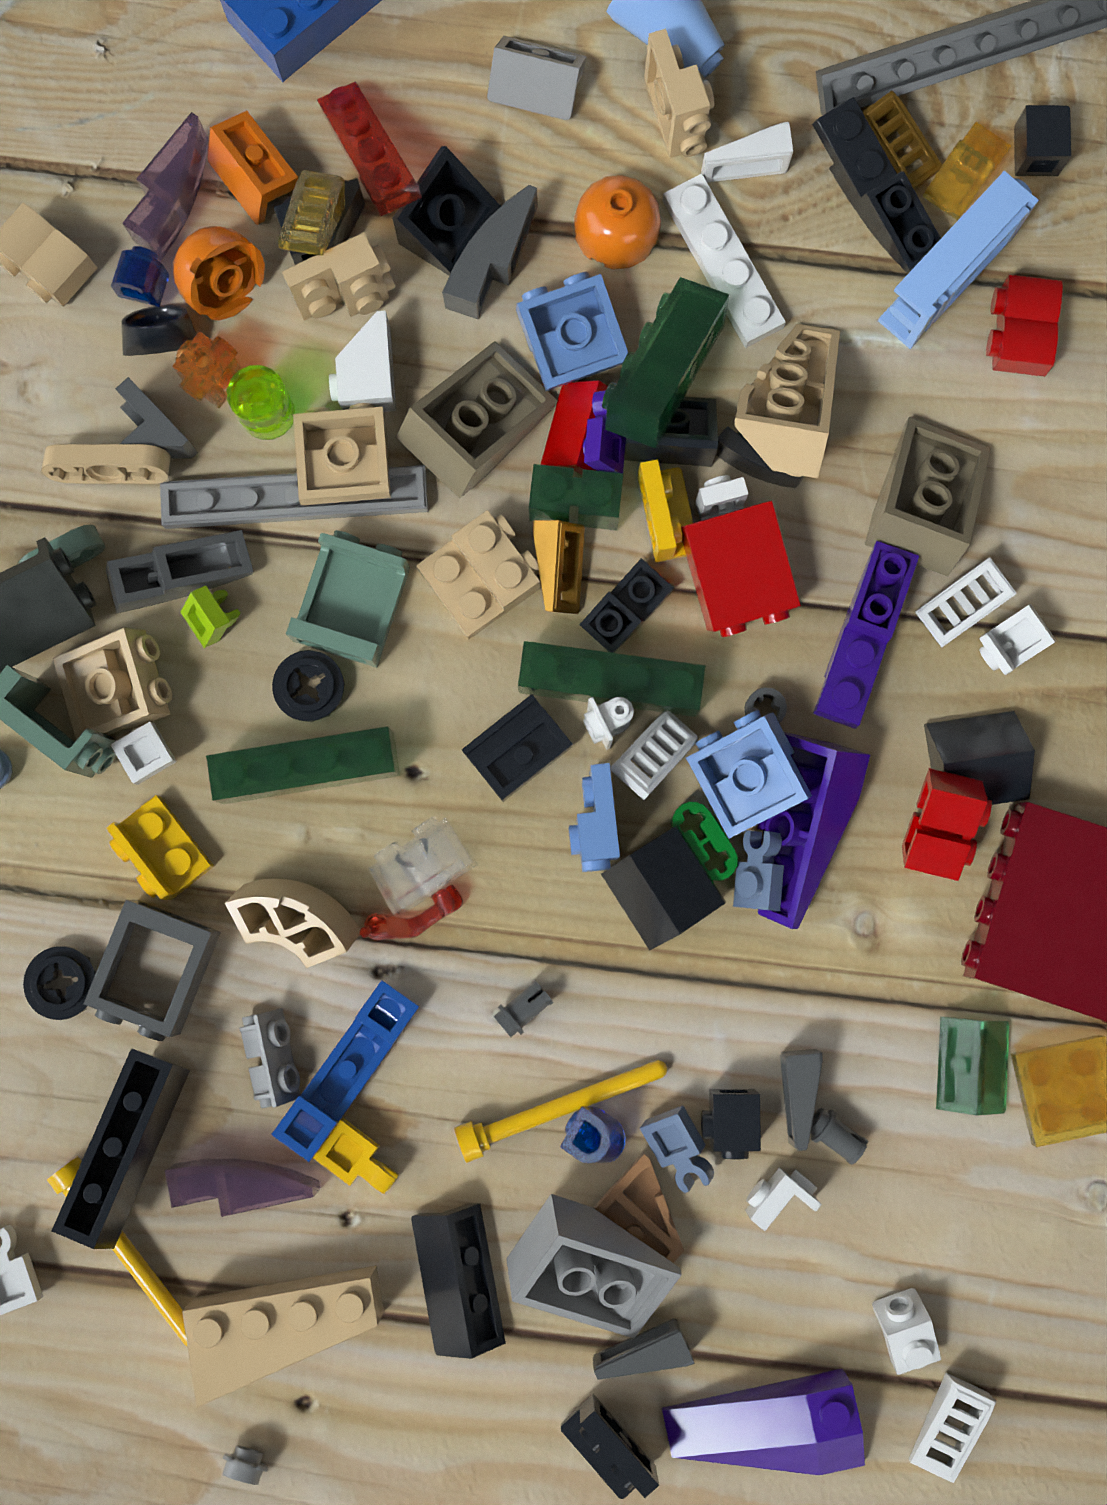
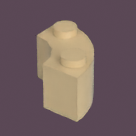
[225,878,361,968]

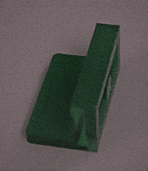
[936,1016,1009,1116]

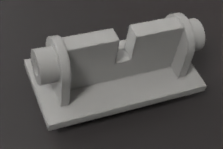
[239,1008,301,1108]

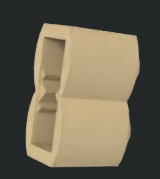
[0,203,97,307]

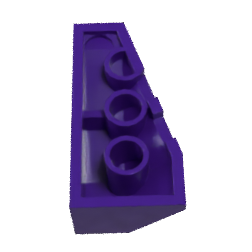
[757,732,870,929]
[662,1368,865,1476]

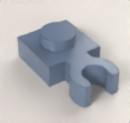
[733,830,784,911]
[640,1105,714,1193]

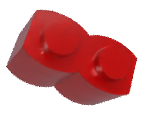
[986,275,1063,377]

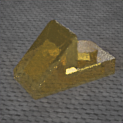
[923,122,1012,221]

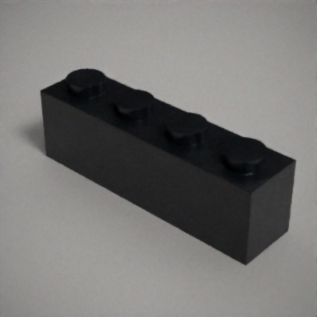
[51,1048,190,1249]

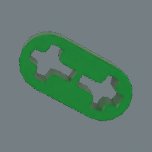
[671,802,738,881]

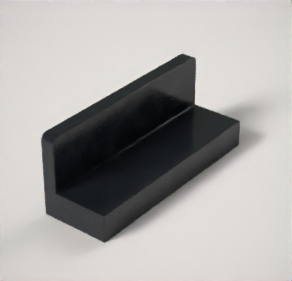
[411,1203,506,1359]

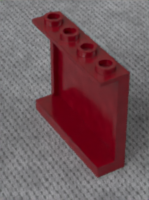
[961,802,1107,1023]

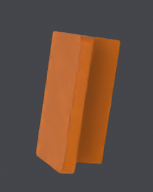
[207,110,298,225]

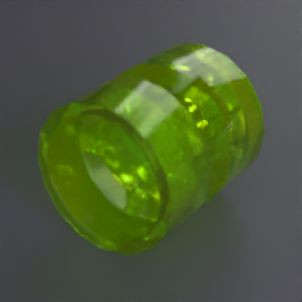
[227,365,295,440]

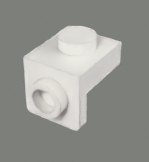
[695,475,748,521]
[979,604,1057,675]
[745,1167,822,1231]
[872,1288,941,1375]

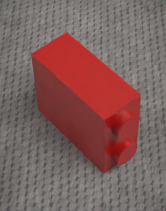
[681,500,801,637]

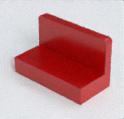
[541,380,628,482]

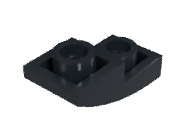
[715,426,805,488]
[579,558,675,655]

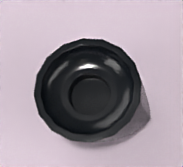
[121,305,202,356]

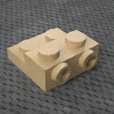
[644,28,714,158]
[282,233,395,321]
[293,403,391,506]
[416,510,541,639]
[53,628,172,740]

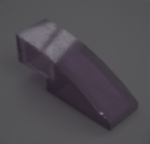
[122,112,208,262]
[165,1158,320,1217]

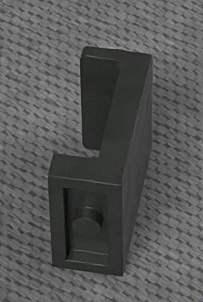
[0,537,96,673]

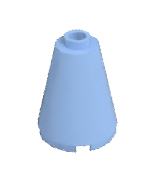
[606,0,725,78]

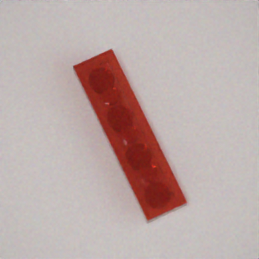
[317,81,421,216]

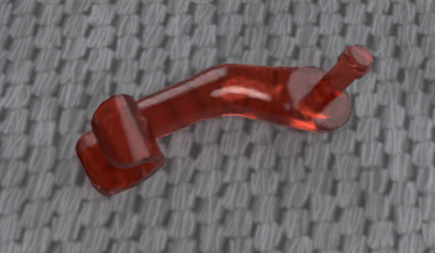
[359,885,463,940]

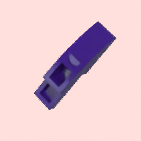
[813,541,919,729]

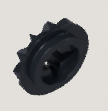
[272,650,345,722]
[23,946,96,1020]

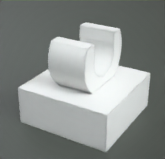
[111,722,177,785]

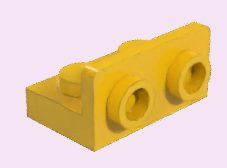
[637,459,693,562]
[106,795,214,900]

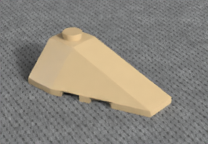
[734,324,840,478]

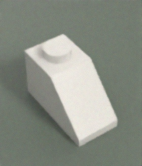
[329,311,396,412]

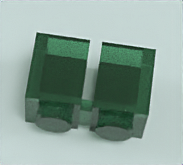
[528,464,624,531]

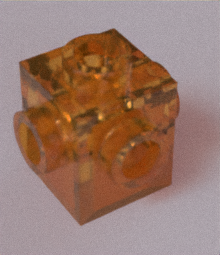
[172,331,246,409]

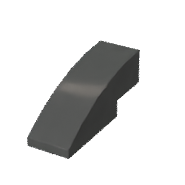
[442,185,538,319]
[106,530,254,614]

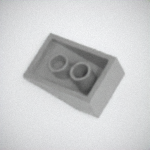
[506,1194,682,1338]

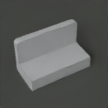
[487,36,587,120]

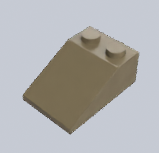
[396,341,558,498]
[865,417,991,576]

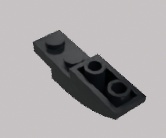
[812,96,941,273]

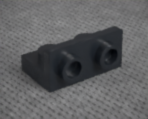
[561,1393,659,1499]

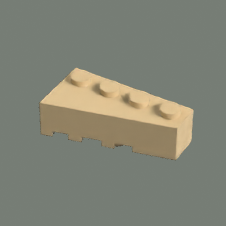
[182,1265,384,1408]

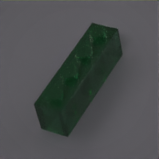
[602,277,730,448]
[518,641,706,717]
[206,726,400,804]

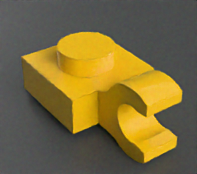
[313,1118,399,1194]

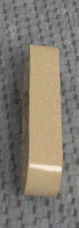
[41,444,171,484]

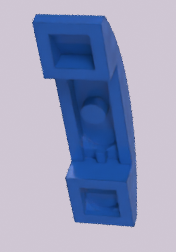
[271,980,419,1162]

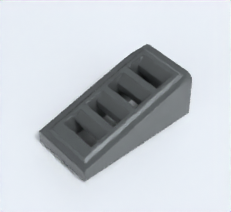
[780,1049,823,1151]
[593,1318,695,1380]

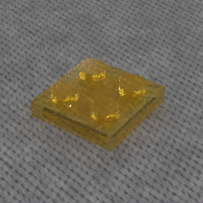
[1010,1035,1107,1147]

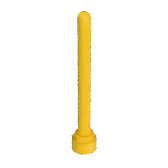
[454,1060,667,1163]
[47,1156,187,1346]

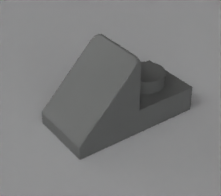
[115,377,198,459]

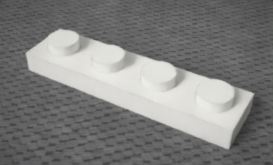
[662,174,786,348]

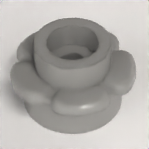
[223,1446,268,1485]

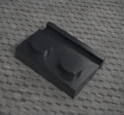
[462,694,573,802]

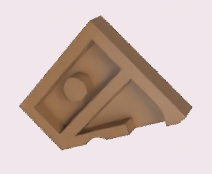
[593,1151,684,1263]

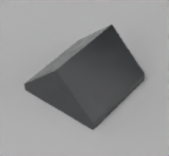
[392,146,501,276]
[624,392,718,467]
[924,711,1035,805]
[601,825,726,951]

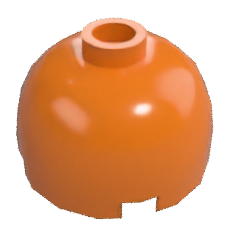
[574,175,661,270]
[173,226,265,321]

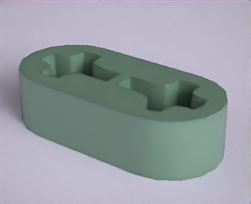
[19,524,106,569]

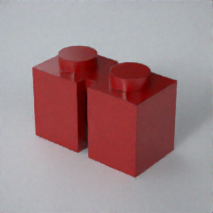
[902,768,992,881]

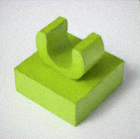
[180,585,241,648]

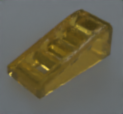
[278,170,345,256]

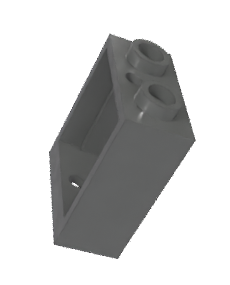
[84,900,221,1041]

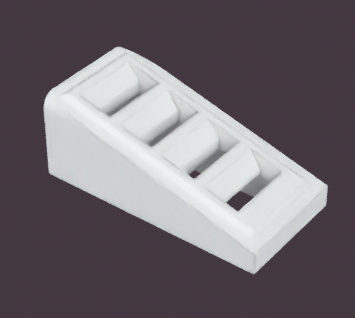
[701,122,793,183]
[915,557,1017,647]
[610,710,698,800]
[908,1373,996,1483]

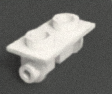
[583,697,634,750]

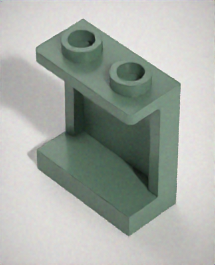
[286,530,410,668]
[0,665,116,778]

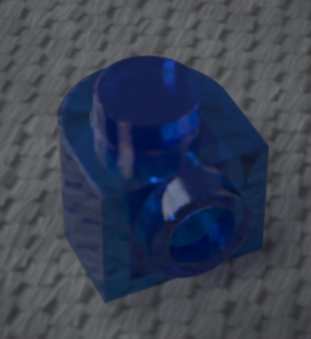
[111,246,169,307]
[560,1106,625,1164]

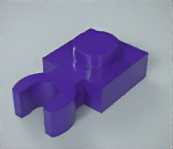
[583,390,626,477]

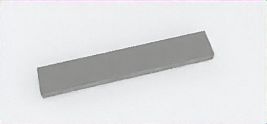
[160,465,428,529]

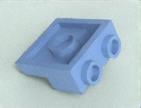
[516,272,631,391]
[686,710,812,839]
[568,763,620,872]

